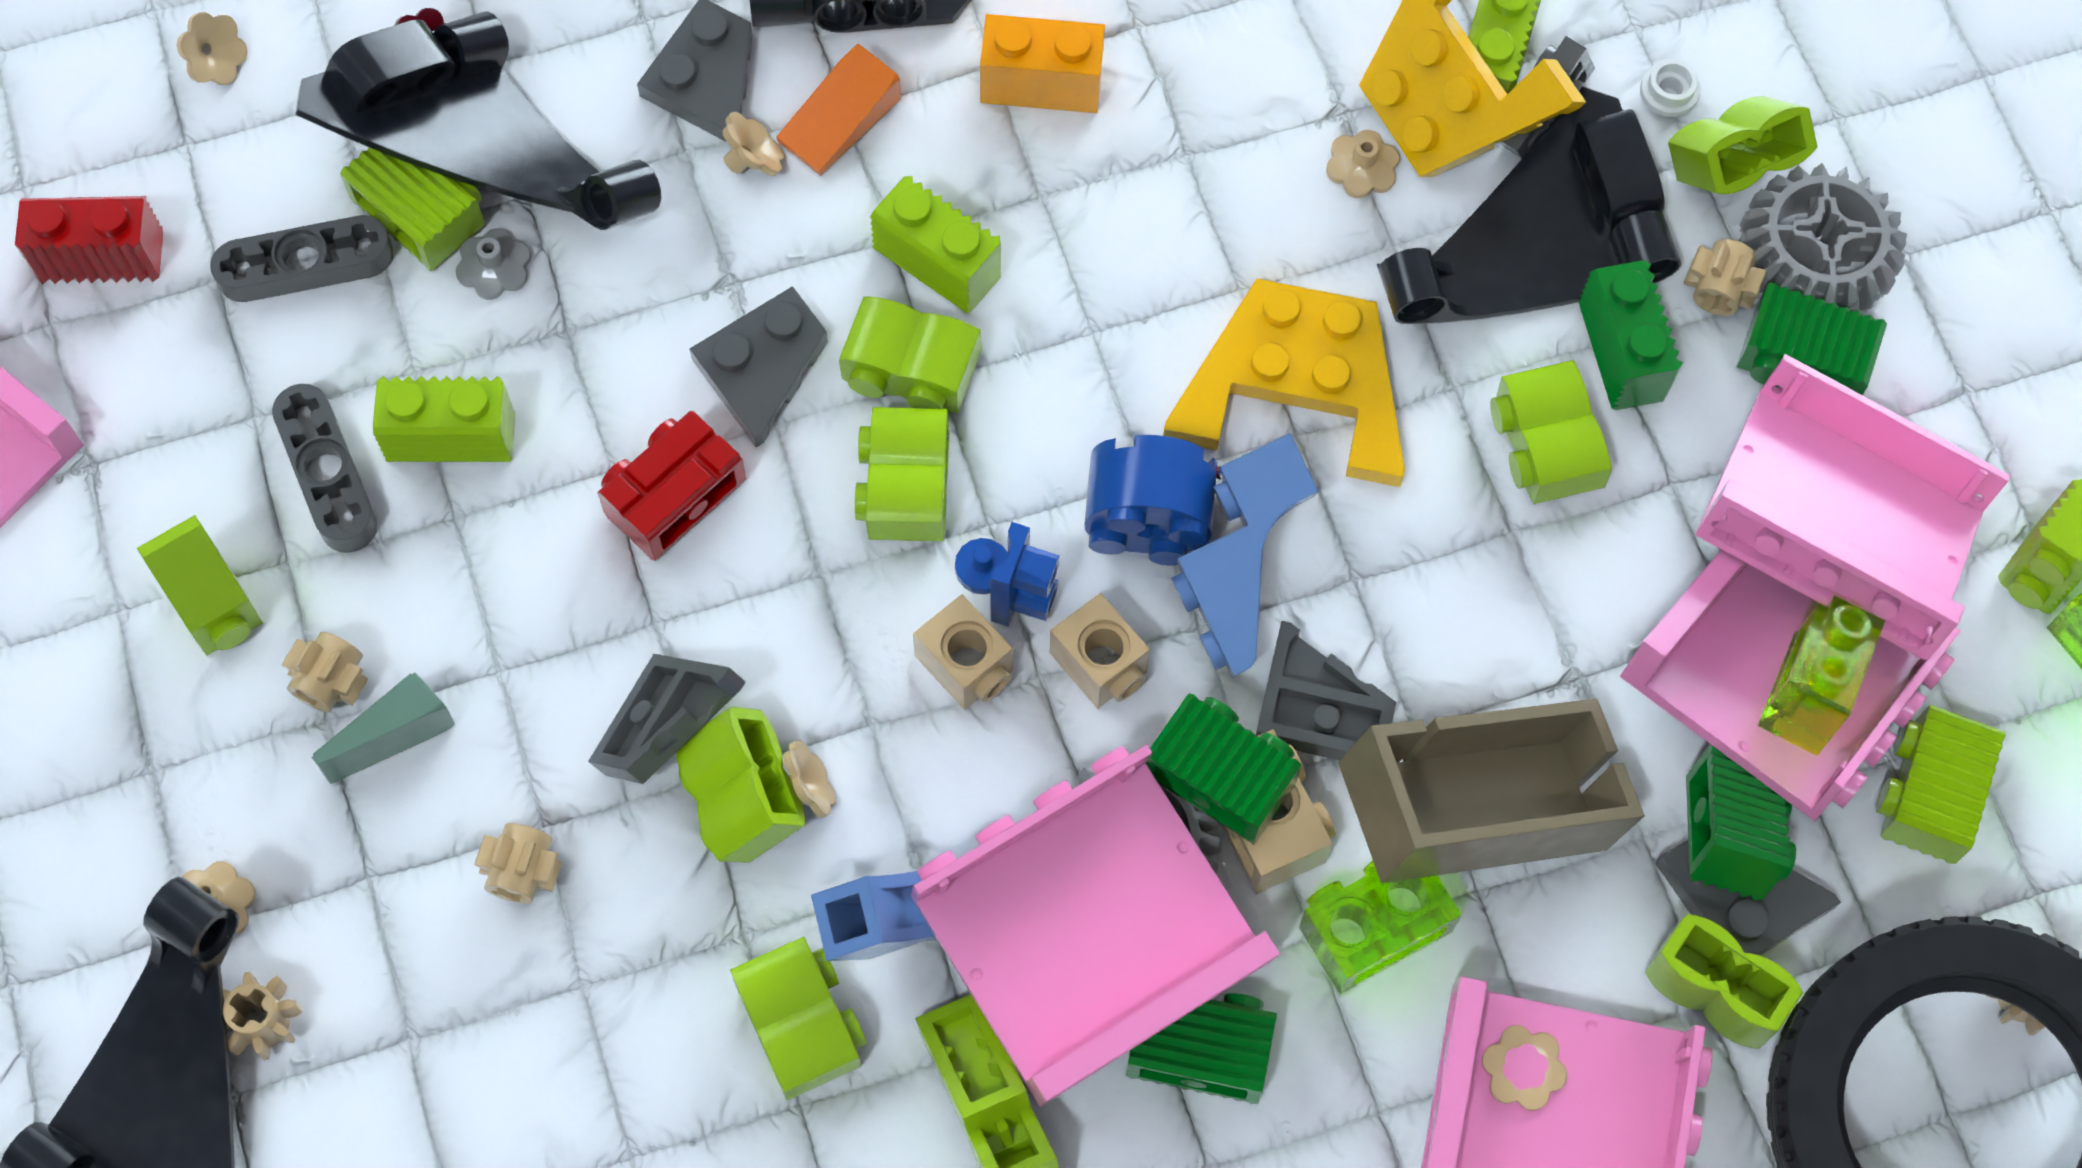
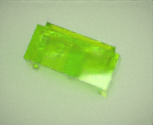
[1757,595,1885,756]

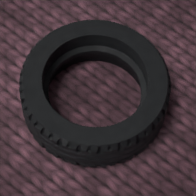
[1766,916,2082,1168]

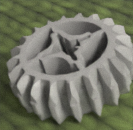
[1739,162,1907,313]

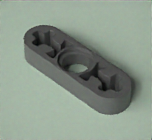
[210,215,393,302]
[272,384,377,553]

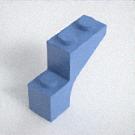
[1171,433,1318,677]
[811,871,938,961]

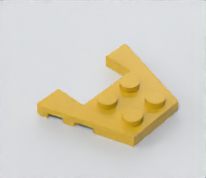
[1359,0,1586,177]
[1163,278,1405,487]

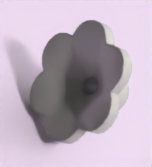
[455,228,531,300]

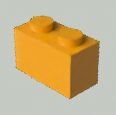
[980,14,1105,113]

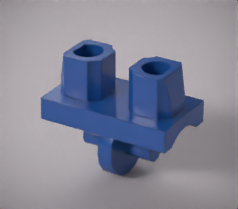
[955,522,1060,627]

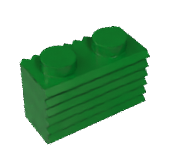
[1578,260,1683,410]
[1736,283,1887,395]
[1146,693,1301,845]
[1686,745,1796,901]
[1126,993,1277,1104]

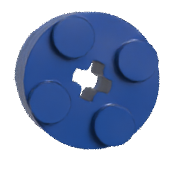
[1084,435,1217,566]

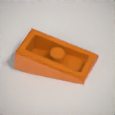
[776,44,901,176]

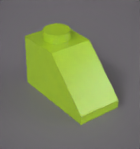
[136,515,263,656]

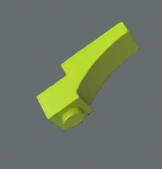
[915,994,1060,1168]

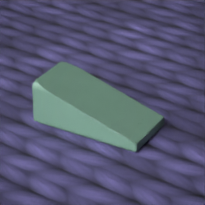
[311,672,455,784]

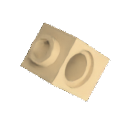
[1049,593,1150,709]
[913,594,1013,710]

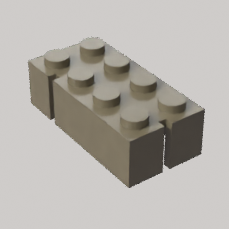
[1338,699,1645,884]

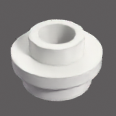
[1640,59,1701,117]

